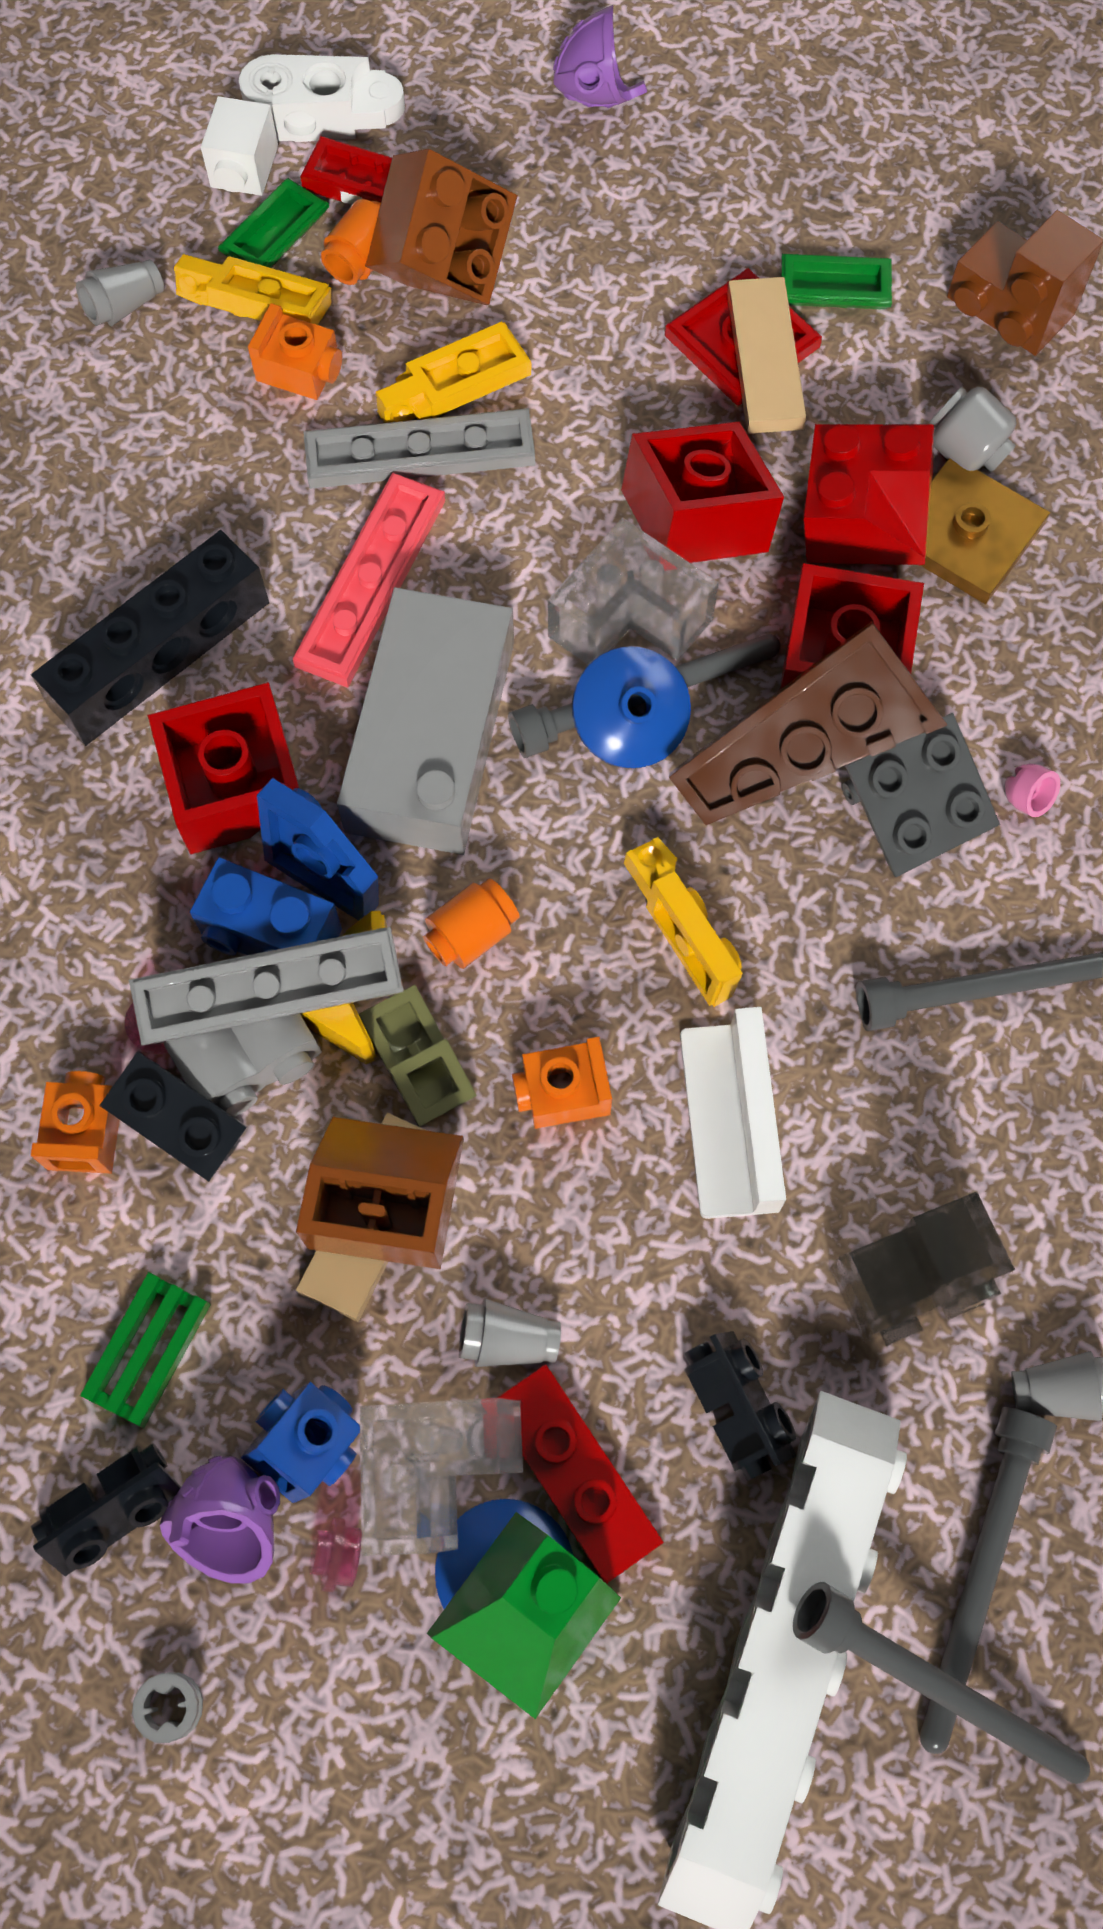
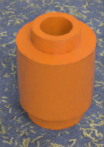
[321,199,381,285]
[423,878,520,969]

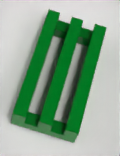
[80,1272,211,1428]

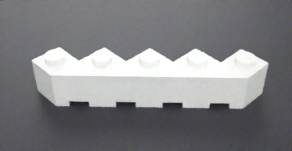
[658,1391,907,1929]

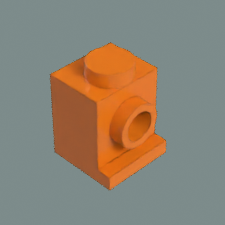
[248,303,342,400]
[512,1037,612,1129]
[31,1071,119,1174]

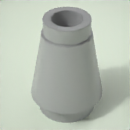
[76,259,164,326]
[459,1298,561,1367]
[1011,1351,1103,1421]

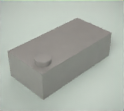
[337,587,514,855]

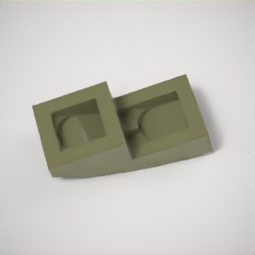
[359,985,477,1127]

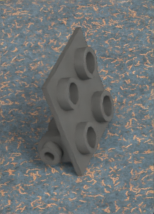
[842,713,1000,877]

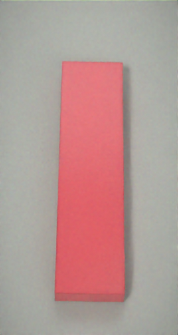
[293,472,445,688]

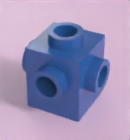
[240,1382,363,1503]

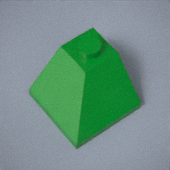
[427,1512,621,1719]

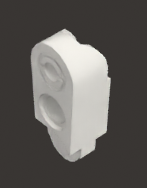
[239,54,405,142]

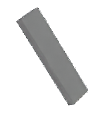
[304,408,535,489]
[129,927,404,1045]

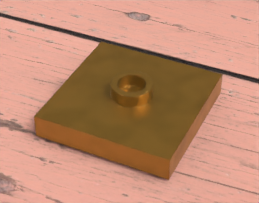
[920,458,1051,605]

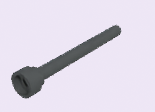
[508,634,780,758]
[856,952,1103,1031]
[920,1407,1057,1754]
[793,1582,1090,1784]

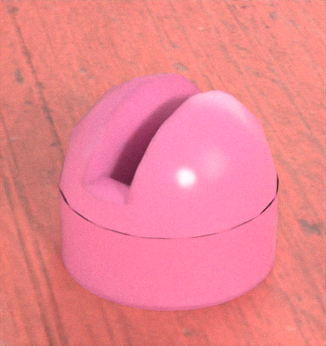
[1005,763,1060,817]

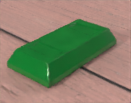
[218,178,329,268]
[781,254,892,309]

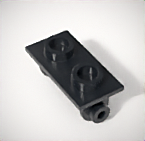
[99,1051,248,1182]
[684,1331,797,1481]
[31,1443,181,1577]

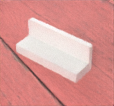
[680,1007,786,1219]

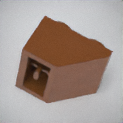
[365,149,518,305]
[296,1117,464,1269]

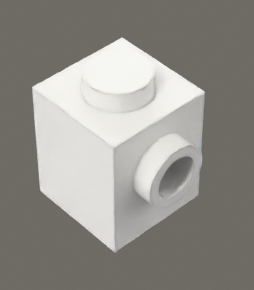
[201,96,278,196]

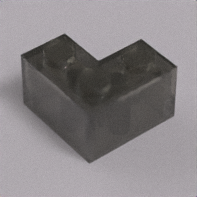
[830,1191,1015,1347]

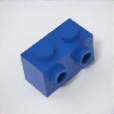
[190,857,342,956]

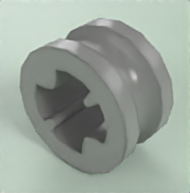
[132,1672,203,1743]

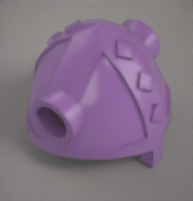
[553,5,647,108]
[160,1456,280,1584]

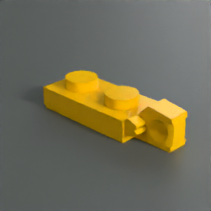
[174,254,331,325]
[375,321,532,423]
[624,837,743,1007]

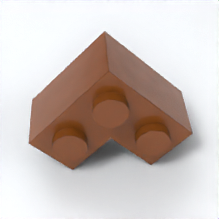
[947,209,1103,356]

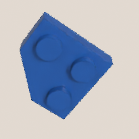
[257,778,379,921]

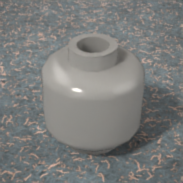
[929,387,1017,472]

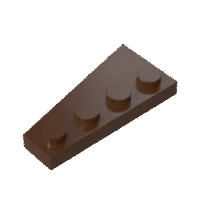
[669,621,947,825]

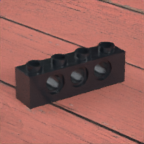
[30,530,269,746]

